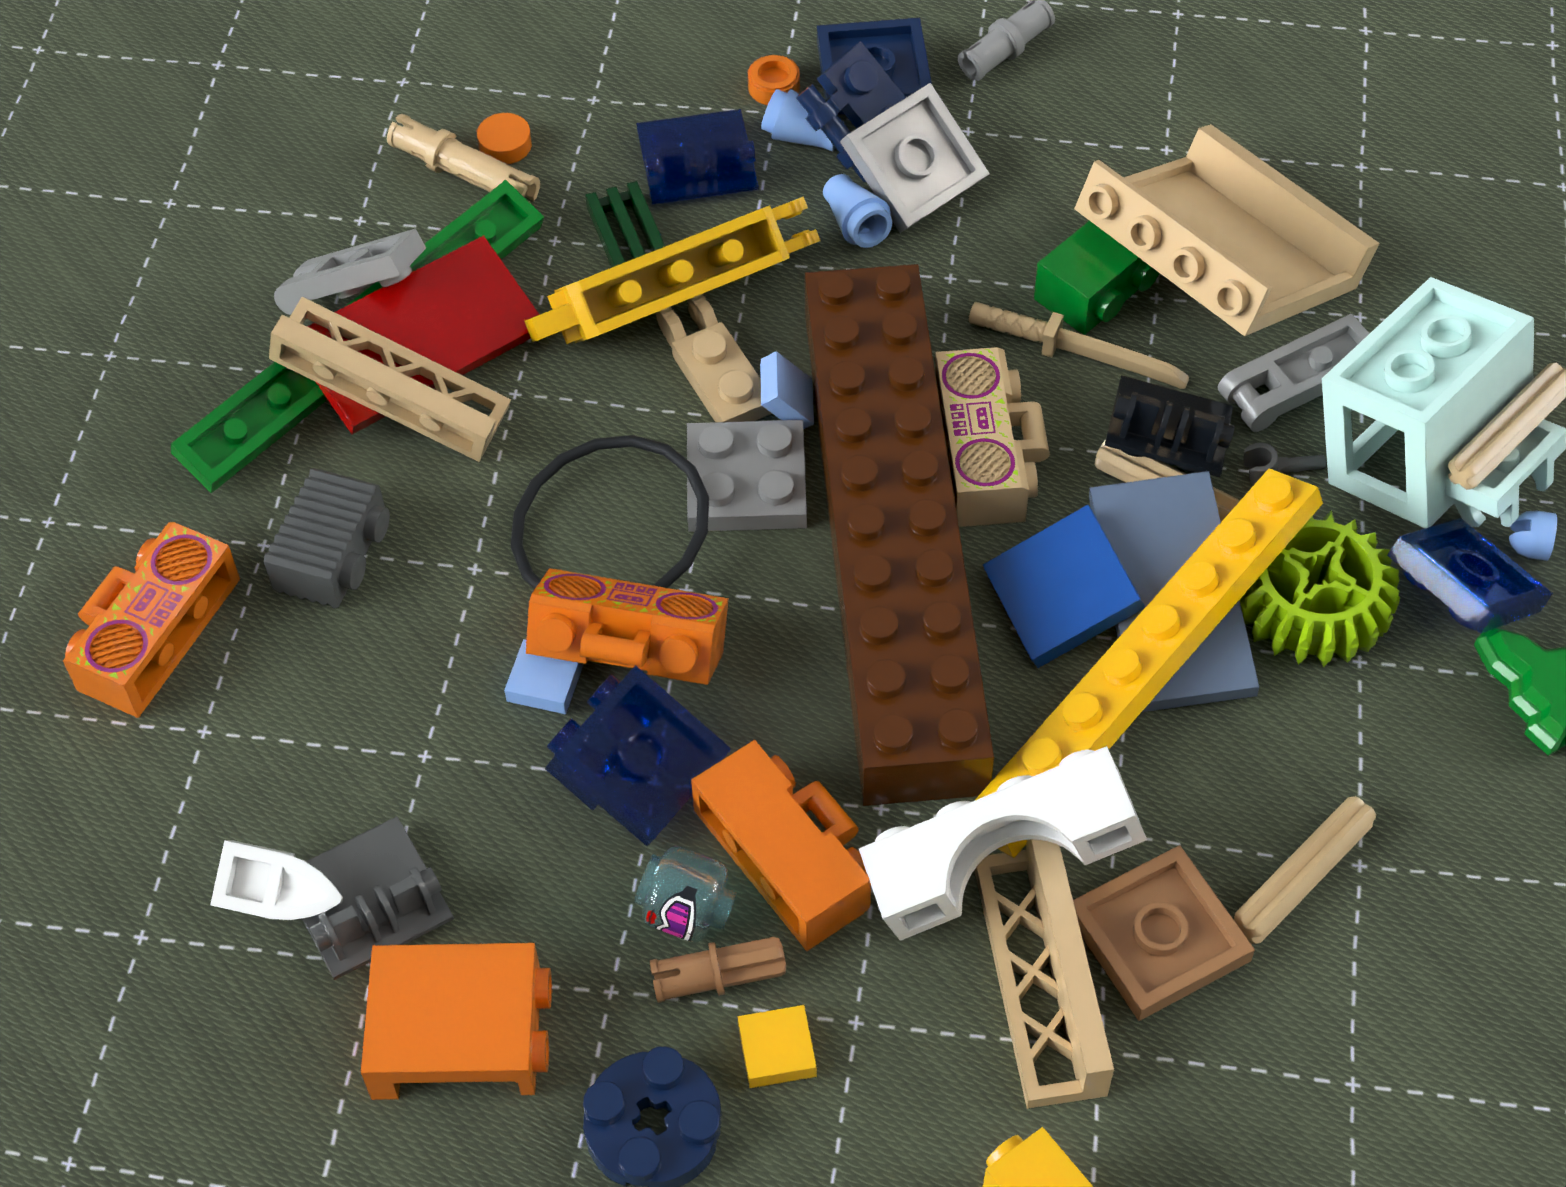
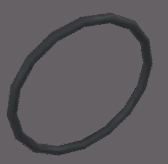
[511,435,709,589]

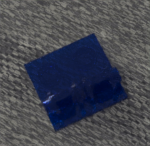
[636,109,759,204]

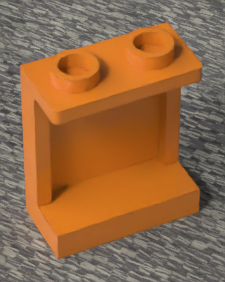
[361,943,552,1100]

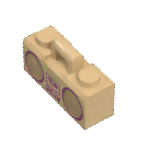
[934,347,1050,527]

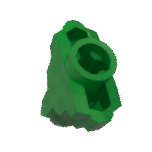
[1474,626,1566,756]

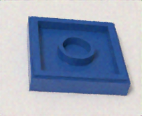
[983,505,1146,668]

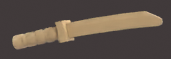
[969,302,1189,389]

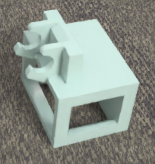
[1322,277,1566,530]

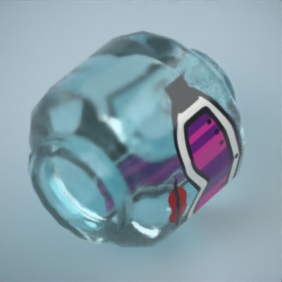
[634,846,737,943]

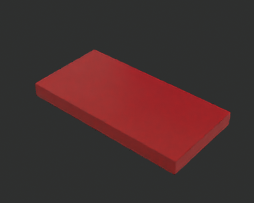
[307,235,540,435]

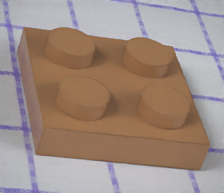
[1073,845,1255,1021]

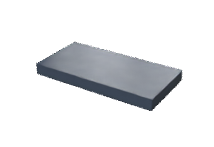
[1089,471,1259,712]

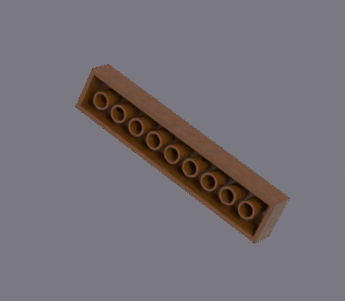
[805,264,994,806]

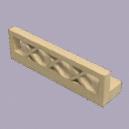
[269,297,511,462]
[974,839,1114,1109]

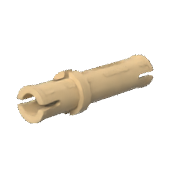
[387,114,540,202]

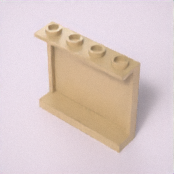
[1074,124,1380,336]

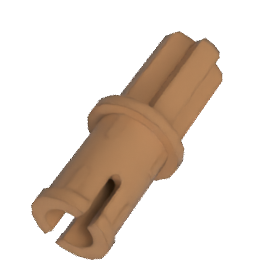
[650,937,786,1003]

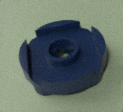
[583,1047,722,1187]

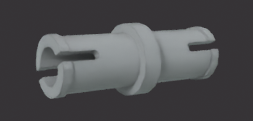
[958,0,1055,81]

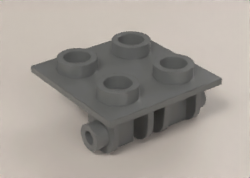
[302,816,454,980]

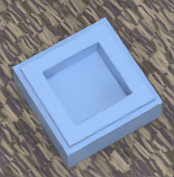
[760,351,814,429]
[504,639,584,714]

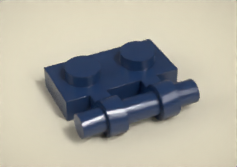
[796,41,906,182]

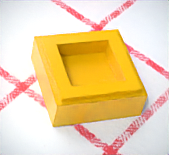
[737,1005,817,1088]

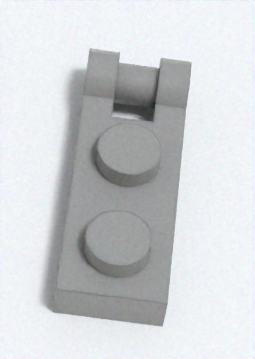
[274,228,426,315]
[1218,313,1370,432]

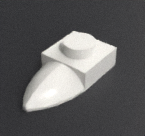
[210,840,343,920]

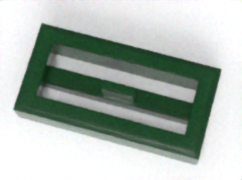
[585,181,665,267]

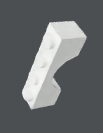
[859,746,1147,941]

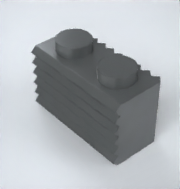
[264,468,390,609]

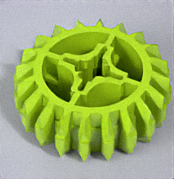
[1239,510,1400,667]

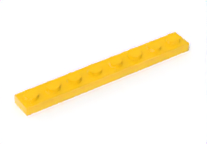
[974,468,1323,858]

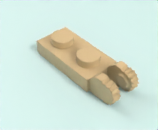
[656,294,772,422]

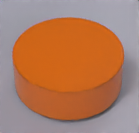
[748,55,800,105]
[477,113,532,164]

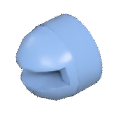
[1509,510,1557,561]

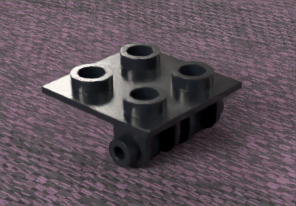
[1104,375,1235,477]

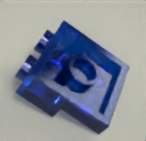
[545,665,731,846]

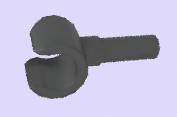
[1244,443,1326,486]

